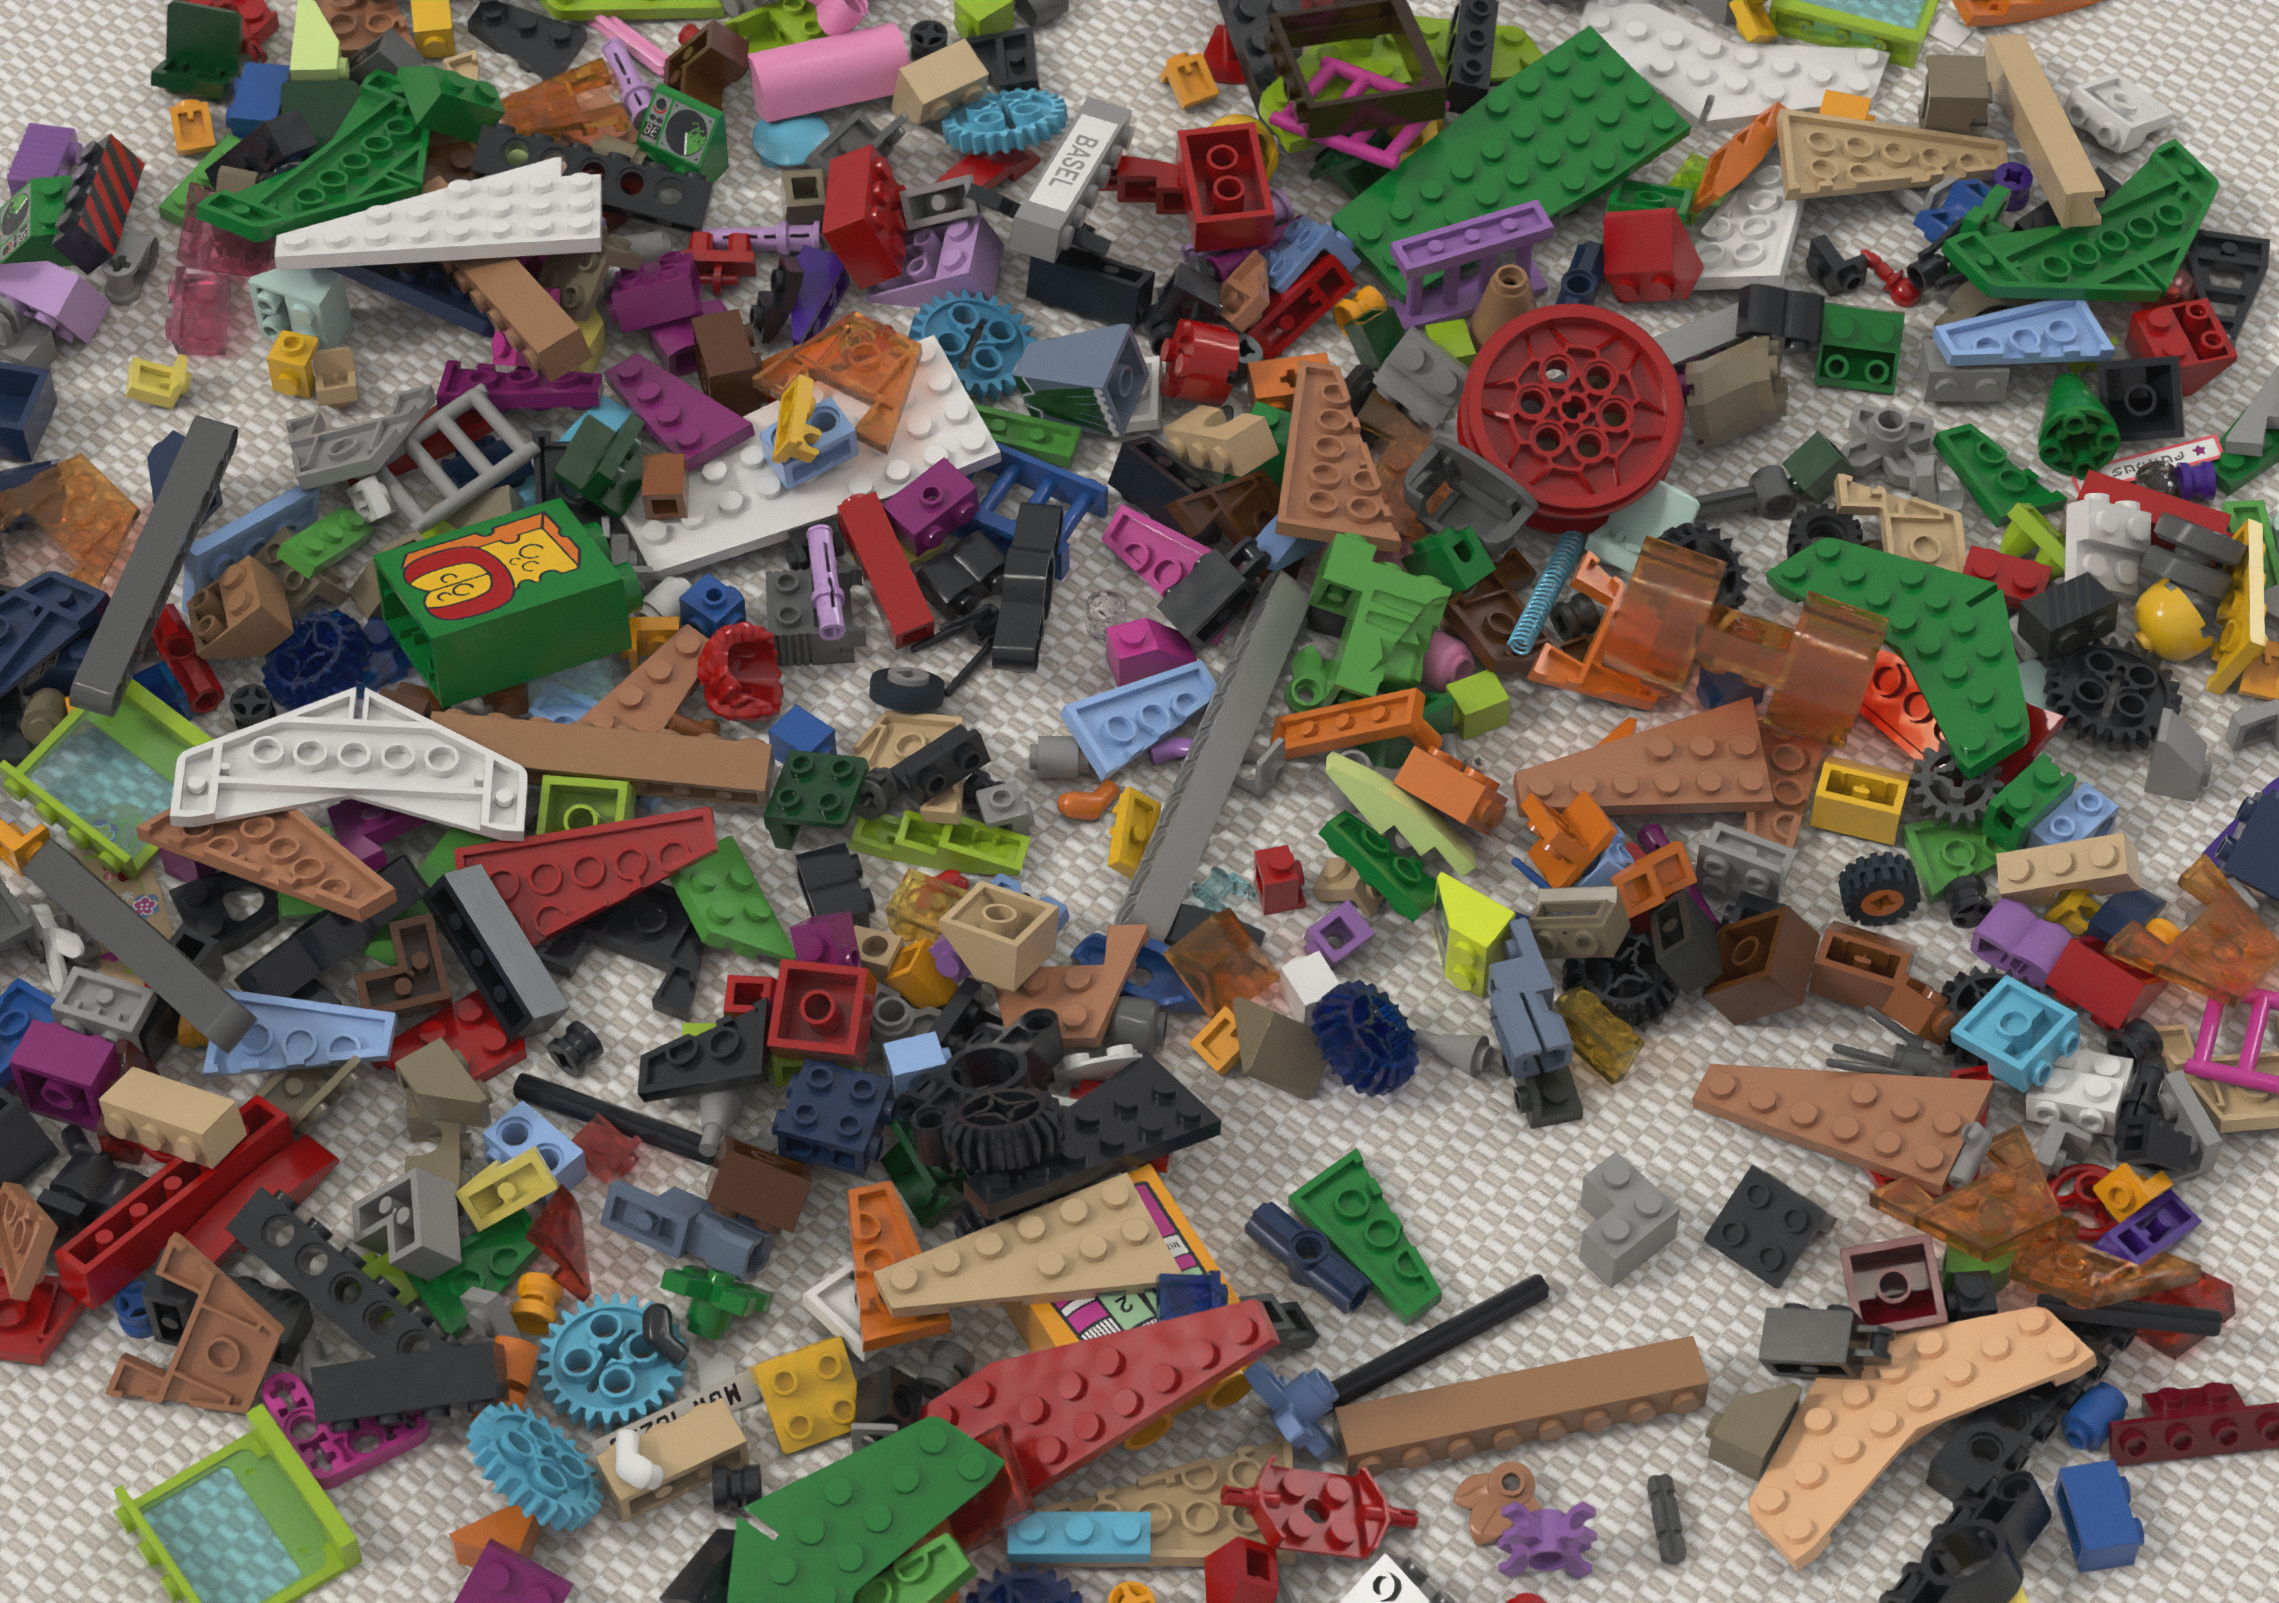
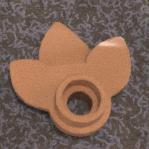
[1453,1461,1542,1546]

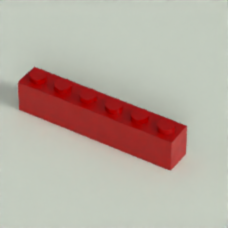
[54,1094,294,1311]

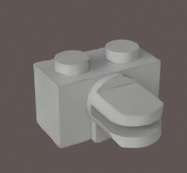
[0,296,58,369]

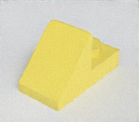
[456,1146,559,1232]

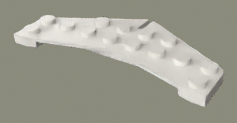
[1579,0,1890,132]
[170,687,528,842]

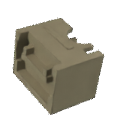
[1918,55,1993,137]

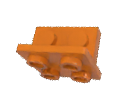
[1520,790,1618,888]

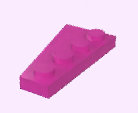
[1101,504,1255,646]

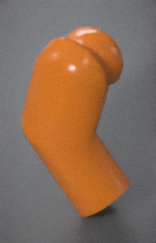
[1057,779,1121,821]

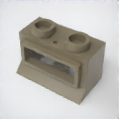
[1528,886,1631,959]

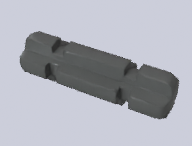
[1647,1474,1687,1564]

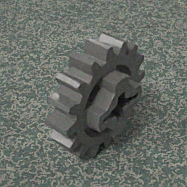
[1909,740,2004,831]

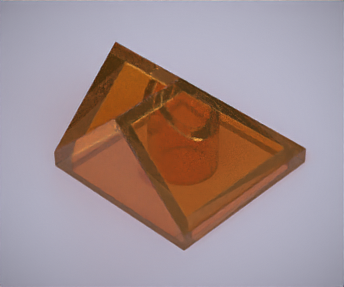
[1163,907,1280,1020]

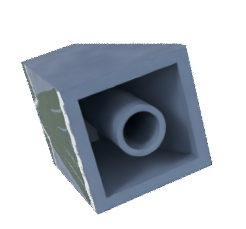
[1013,323,1150,438]

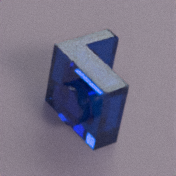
[1156,1270,1228,1323]

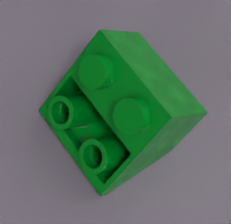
[1814,302,1905,394]

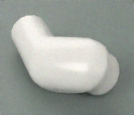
[615,1430,664,1490]

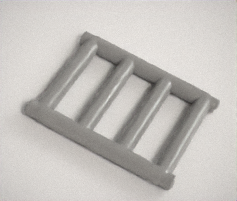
[373,383,541,535]

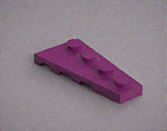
[603,353,755,472]
[436,360,604,413]

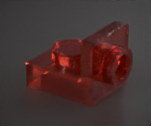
[571,1112,643,1184]

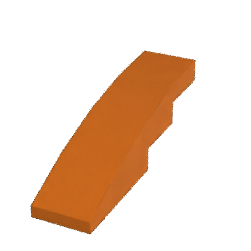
[1952,0,2104,27]
[1690,102,1787,214]

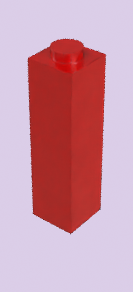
[2077,470,2235,567]
[837,491,934,650]

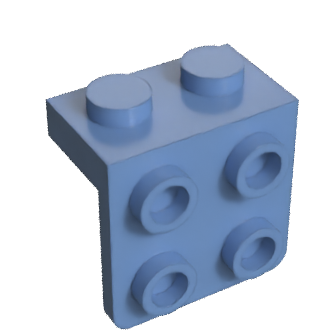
[1262,215,1362,294]

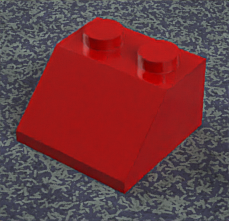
[1603,208,1704,303]
[2045,935,2170,1032]

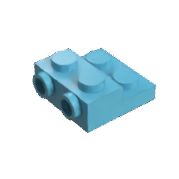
[1950,975,2081,1093]

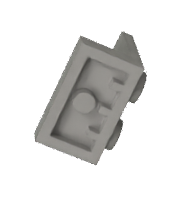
[1372,325,1469,430]
[50,966,158,1075]
[2097,1070,2222,1183]

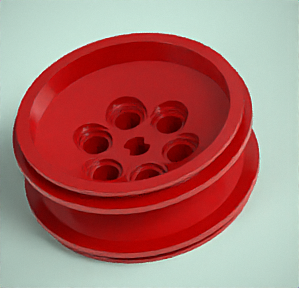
[1456,303,1685,535]

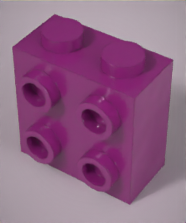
[607,251,703,333]

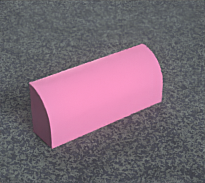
[747,22,910,123]

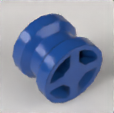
[114,1281,153,1339]

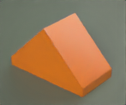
[449,1504,543,1568]

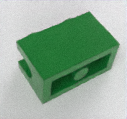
[1401,526,1496,594]
[1981,753,2077,852]

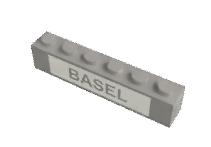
[1009,97,1135,263]

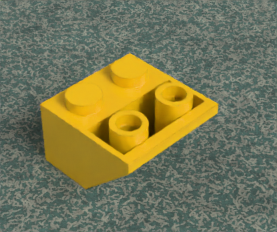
[1810,755,1911,846]

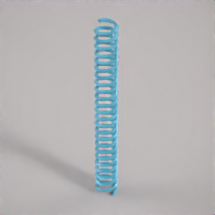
[1507,531,1585,655]

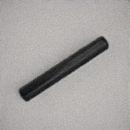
[2036,1290,2222,1337]

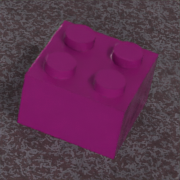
[9,1019,123,1135]

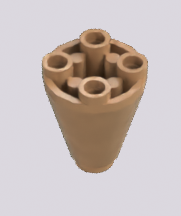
[1467,264,1538,355]

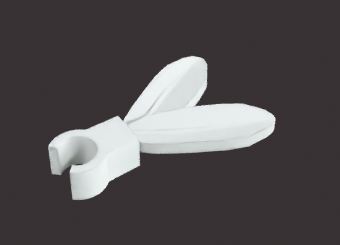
[28,903,85,993]

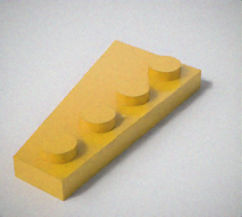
[2206,518,2268,696]

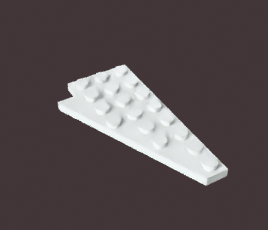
[274,157,602,271]

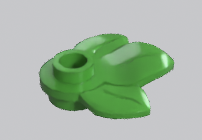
[1284,645,1334,713]

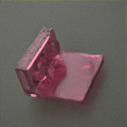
[176,182,273,277]

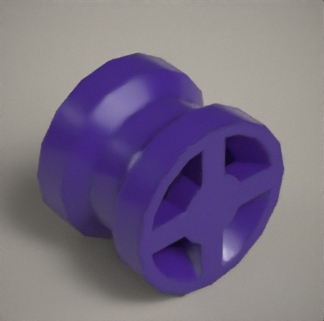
[1991,162,2033,212]
[2174,461,2216,502]

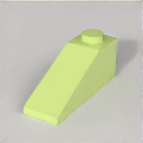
[290,0,349,81]

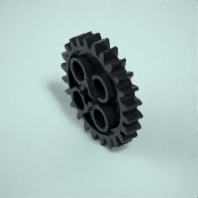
[2043,637,2183,752]

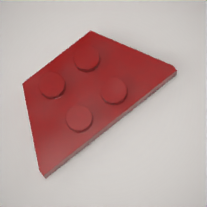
[370,989,527,1083]

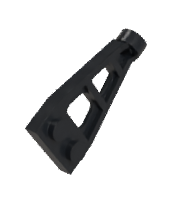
[2186,229,2270,351]
[169,871,281,956]

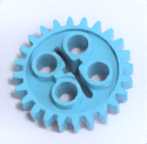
[941,88,1068,155]
[537,1293,688,1434]
[466,1402,604,1532]

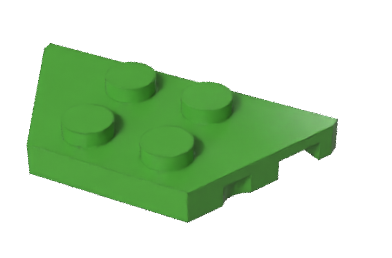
[669,836,796,967]

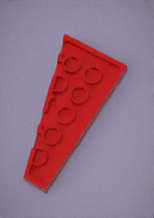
[1799,628,2068,805]
[454,806,719,948]

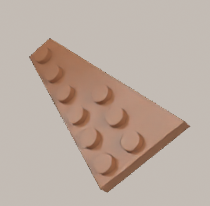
[1513,696,1774,818]
[1692,1064,1994,1196]

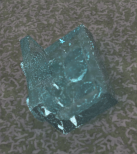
[527,657,614,708]

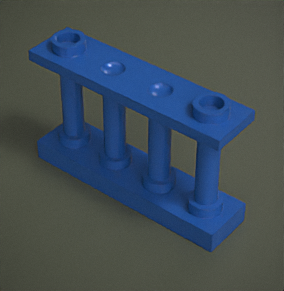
[949,442,1108,581]

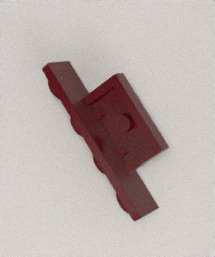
[2109,1382,2279,1466]

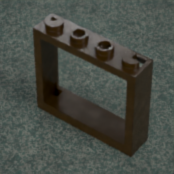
[1263,0,1447,140]

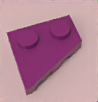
[454,1538,574,1603]

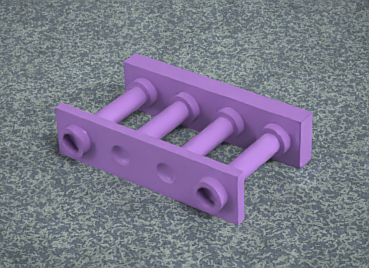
[1387,199,1554,333]

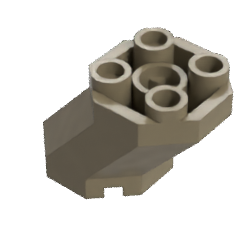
[1685,336,1789,449]

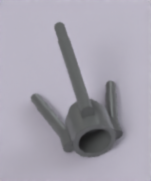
[1825,1006,1932,1077]

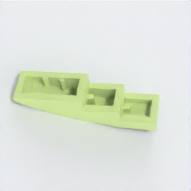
[1325,752,1475,877]

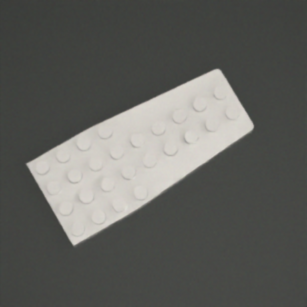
[621,335,1002,581]

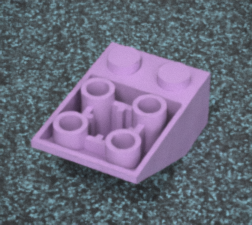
[866,214,1004,308]
[0,261,111,345]

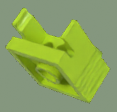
[724,0,828,54]

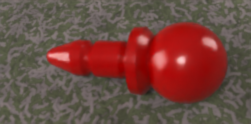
[1860,249,1922,308]

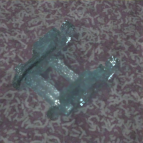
[1192,866,1258,918]

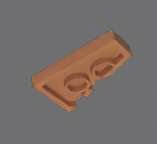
[0,1182,59,1301]

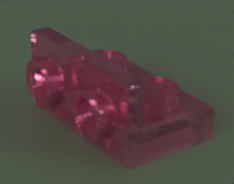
[165,266,231,355]

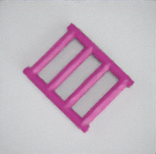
[1269,56,1450,171]
[2183,979,2279,1094]

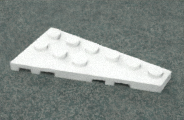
[1693,137,1806,290]

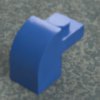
[1913,178,1991,243]

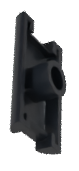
[532,431,616,553]

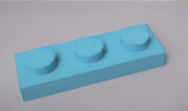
[1008,1511,1151,1563]

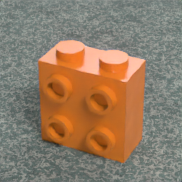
[1393,745,1508,835]

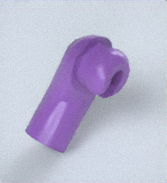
[1147,737,1193,766]

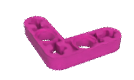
[262,1372,431,1490]

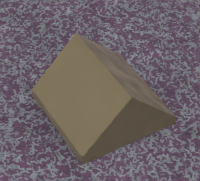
[1232,996,1338,1101]

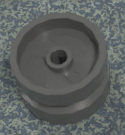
[2139,511,2248,600]

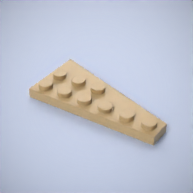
[1776,108,2009,201]
[873,1172,1186,1318]
[1011,1434,1296,1568]

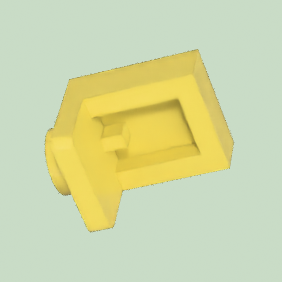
[126,354,192,409]

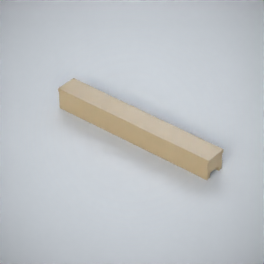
[1984,34,2105,229]

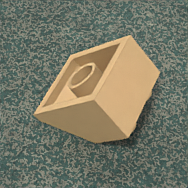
[891,38,989,125]
[938,880,1059,991]

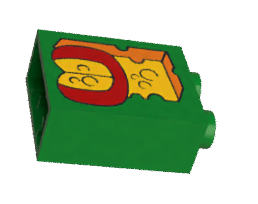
[373,497,643,708]

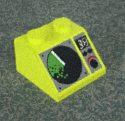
[1432,871,1515,998]

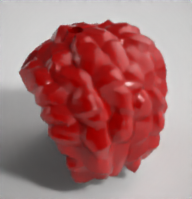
[697,621,784,723]

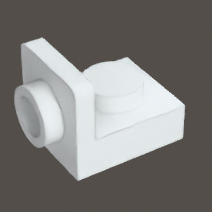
[346,474,400,524]

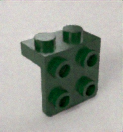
[151,0,242,101]
[281,80,360,165]
[764,750,869,850]

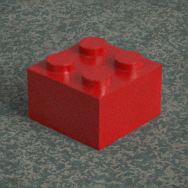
[767,959,878,1067]

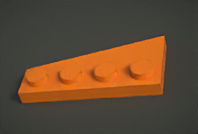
[847,1180,952,1352]

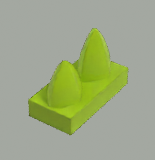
[2000,503,2066,582]

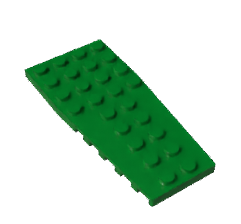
[1331,25,1691,304]

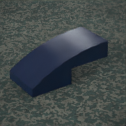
[2087,887,2167,953]

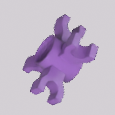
[1497,1501,1597,1578]

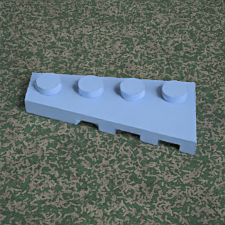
[182,485,320,615]
[1060,660,1217,782]
[202,989,398,1078]

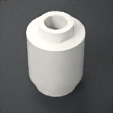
[635,576,692,621]

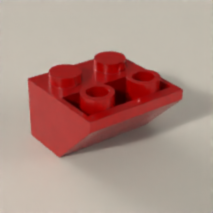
[2124,298,2238,397]

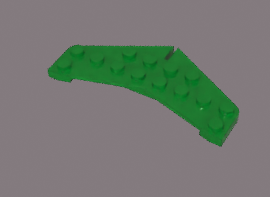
[196,68,431,243]
[1941,139,2219,302]
[1766,538,2030,780]
[727,1416,1005,1603]

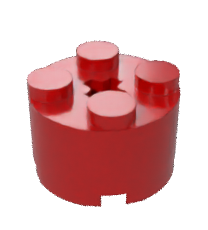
[1160,318,1239,407]

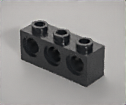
[1443,0,1499,115]

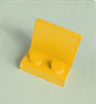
[746,1336,857,1454]

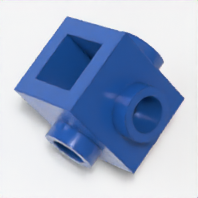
[679,573,747,639]

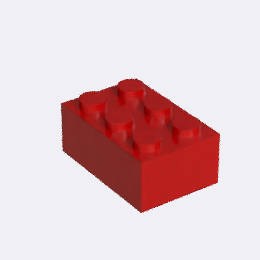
[1176,122,1275,253]
[822,144,908,290]

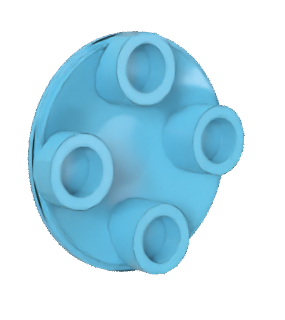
[752,113,830,168]

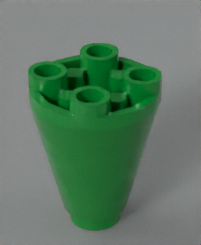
[2037,373,2121,480]

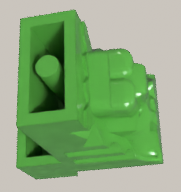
[1308,533,1452,708]

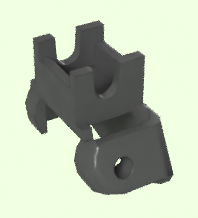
[1403,436,1539,560]

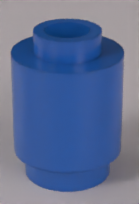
[2061,1382,2128,1451]

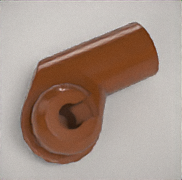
[668,713,721,737]

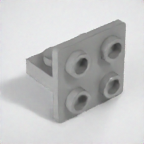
[1695,821,1797,903]

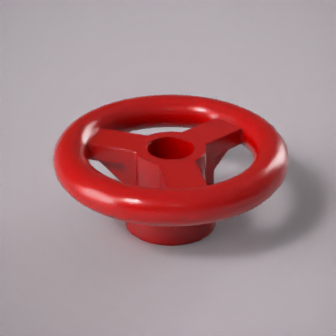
[2043,1163,2119,1242]

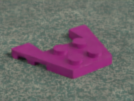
[327,799,431,871]

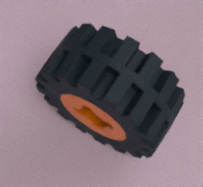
[1838,852,1921,927]

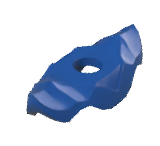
[1070,933,1210,1014]

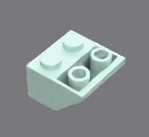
[248,268,352,350]

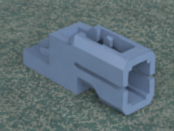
[1487,917,1574,1078]
[600,1179,775,1282]

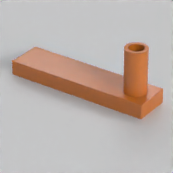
[1269,687,1443,760]

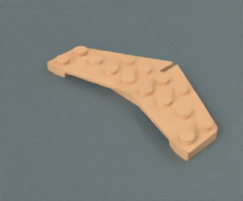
[1748,1307,2097,1571]

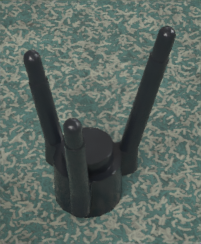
[1906,217,1969,293]
[910,603,999,697]

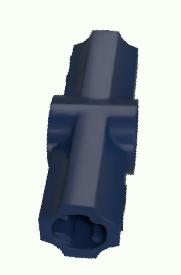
[1555,240,1604,306]
[1245,1201,1372,1314]

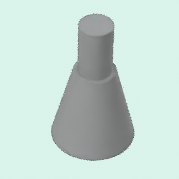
[1411,1028,1494,1078]
[699,1089,743,1157]

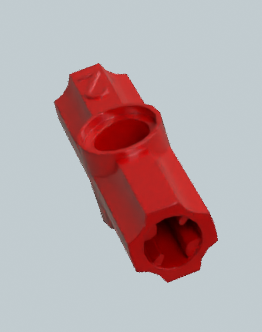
[150,603,225,715]

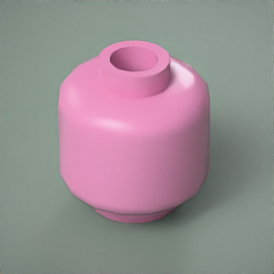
[1421,631,1475,692]

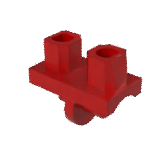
[682,232,757,297]

